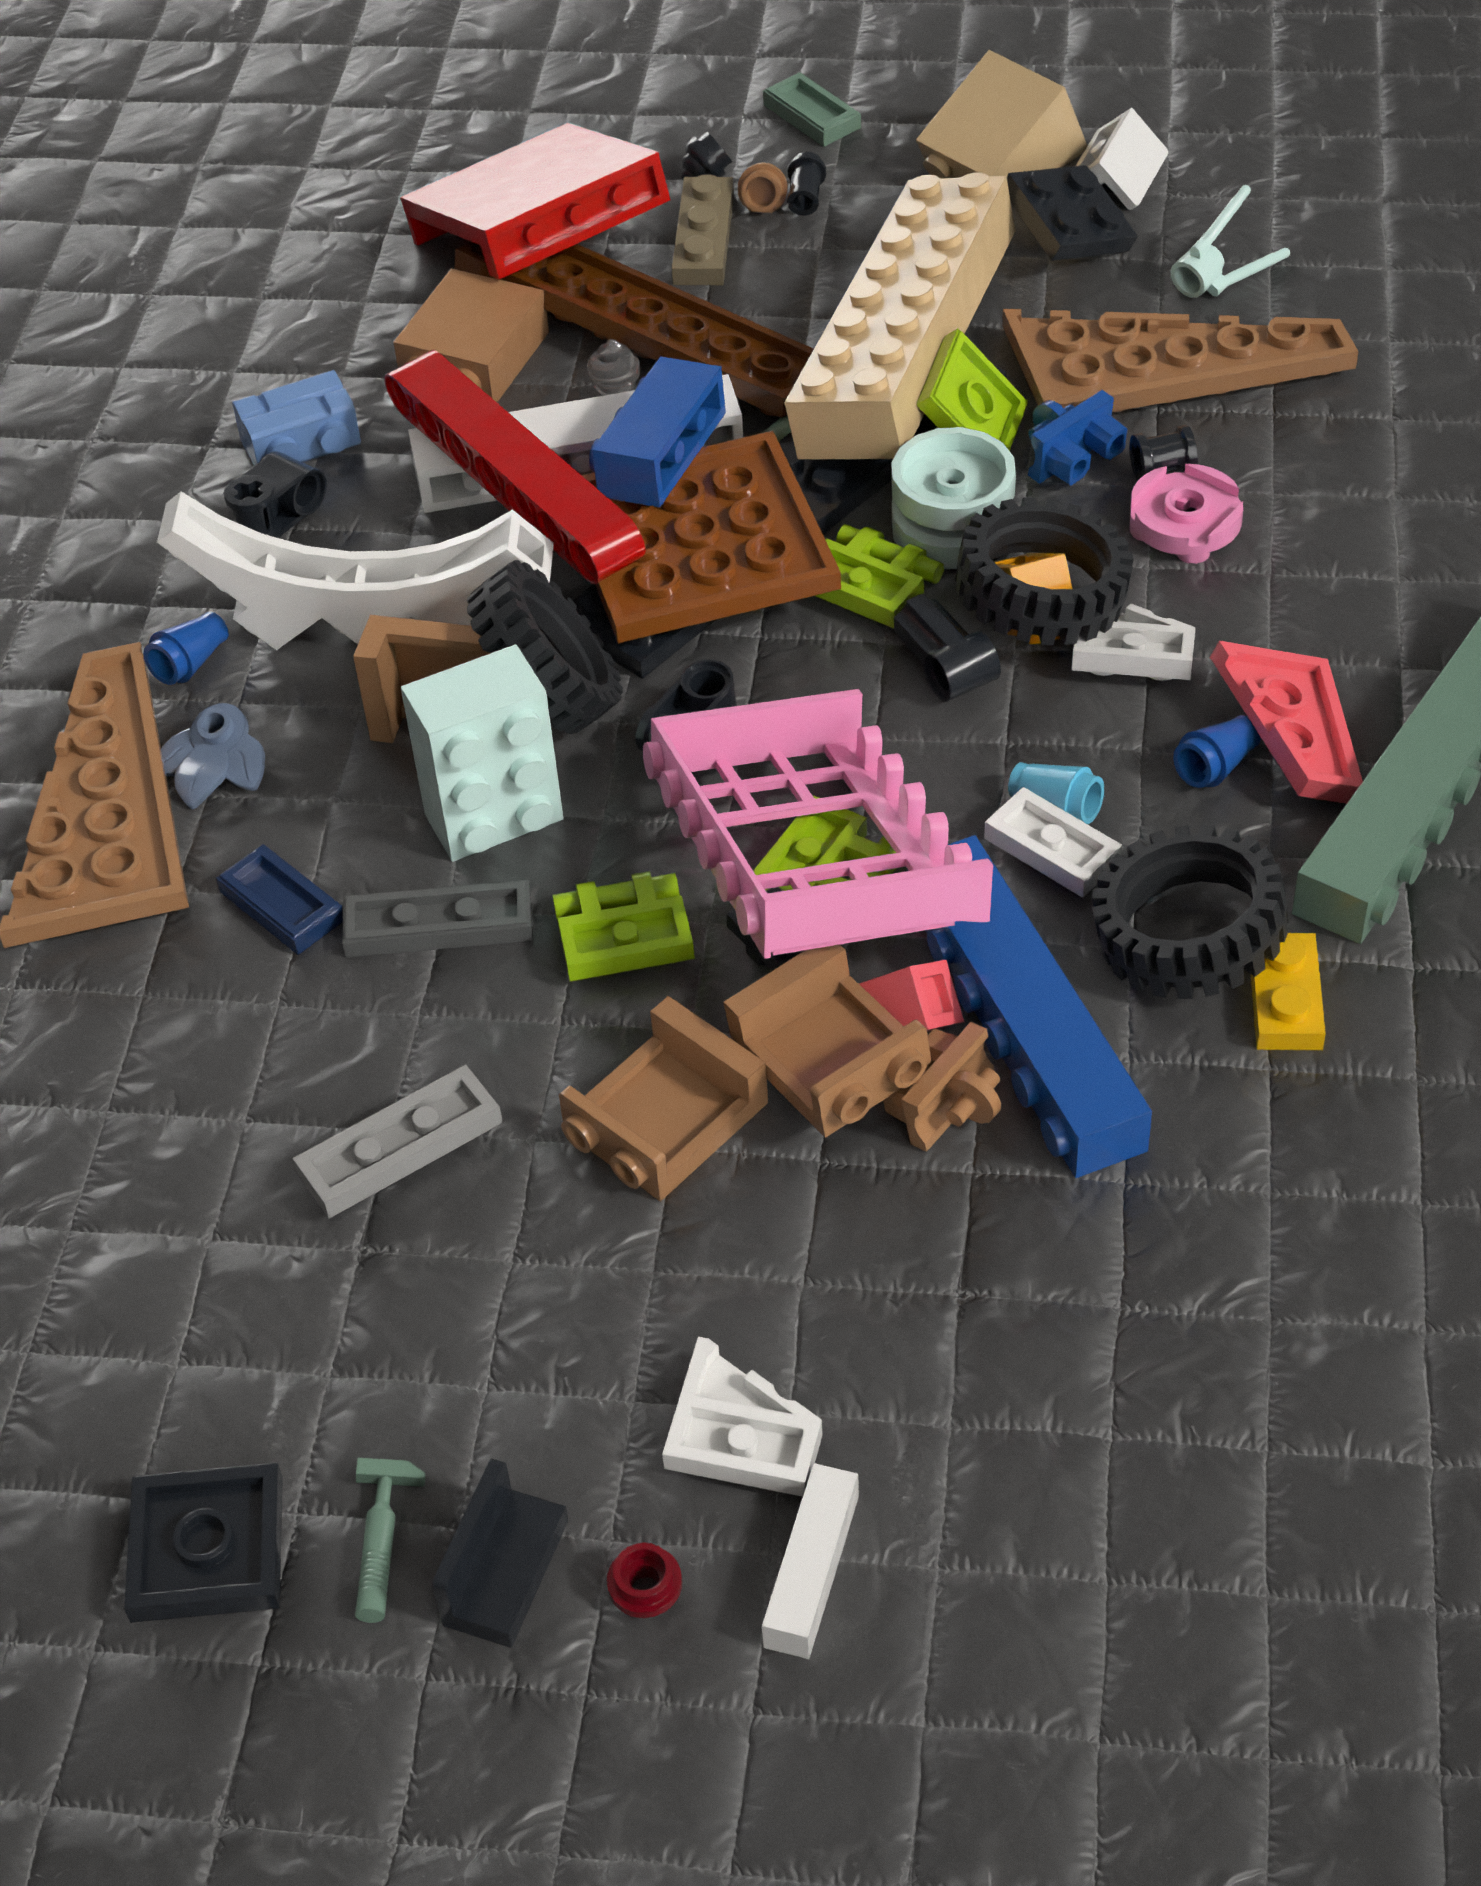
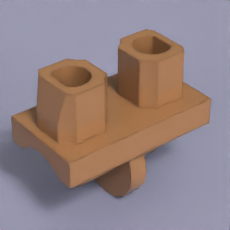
[883,1022,1001,1152]

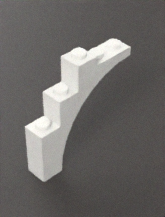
[157,491,554,650]

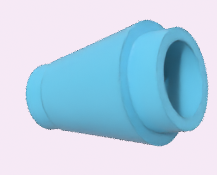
[1008,762,1104,824]

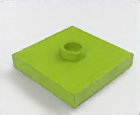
[916,328,1028,451]

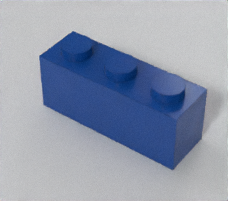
[589,356,726,508]

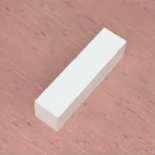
[762,1463,859,1659]

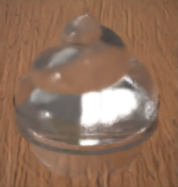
[587,339,640,395]

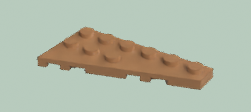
[1002,309,1359,412]
[0,642,189,948]

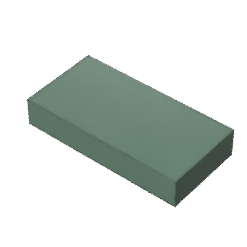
[763,72,861,147]

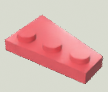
[1210,641,1363,804]

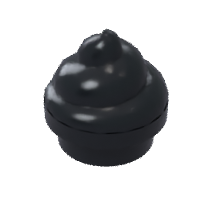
[681,131,732,180]

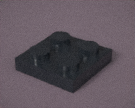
[1006,165,1138,261]
[124,1462,283,1623]

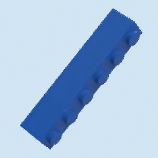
[907,835,1152,1178]

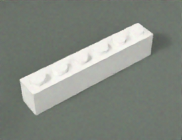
[408,374,743,513]

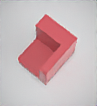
[859,960,964,1032]

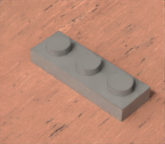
[292,1064,503,1219]

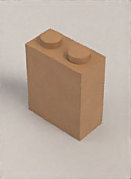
[393,268,549,402]

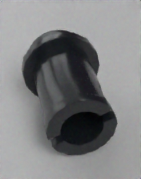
[787,152,827,216]

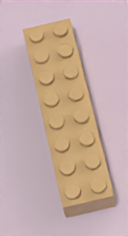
[784,172,1016,459]

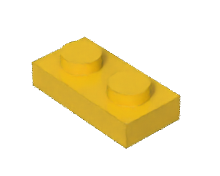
[1251,933,1326,1050]

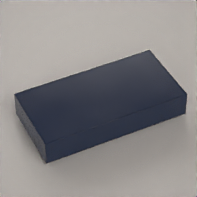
[216,844,343,955]

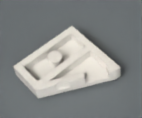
[1072,604,1196,681]
[662,1337,822,1497]

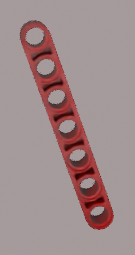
[384,350,645,584]

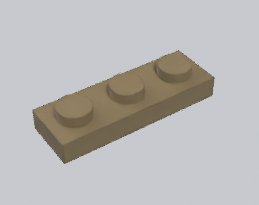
[672,175,734,285]

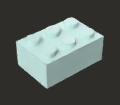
[401,644,564,862]

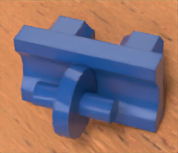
[1028,390,1127,486]

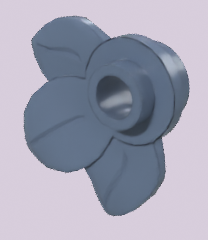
[161,703,265,810]

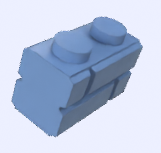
[232,370,361,466]

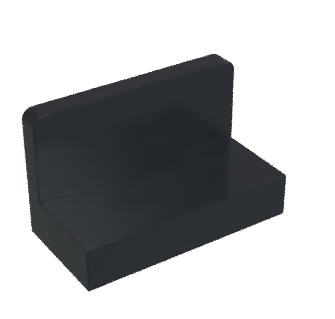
[432,1458,569,1648]

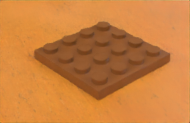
[582,431,841,643]

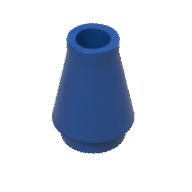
[143,611,229,685]
[1173,715,1261,788]

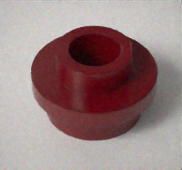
[607,1543,682,1618]

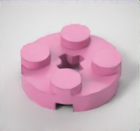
[1130,464,1243,564]

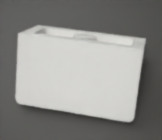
[1076,108,1168,210]

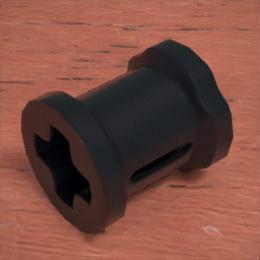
[1129,425,1198,481]

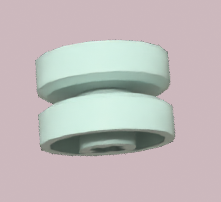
[891,427,1016,569]

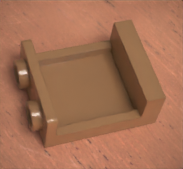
[353,615,491,743]
[723,944,932,1138]
[559,996,768,1202]

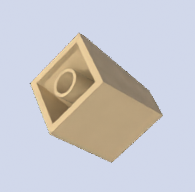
[916,50,1087,178]

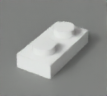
[984,787,1122,898]

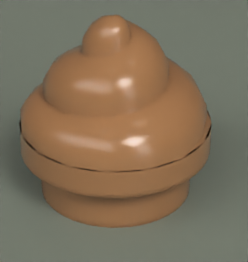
[738,162,788,213]

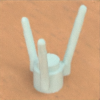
[1170,185,1290,298]

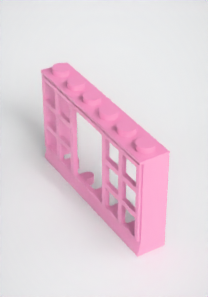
[643,689,993,959]

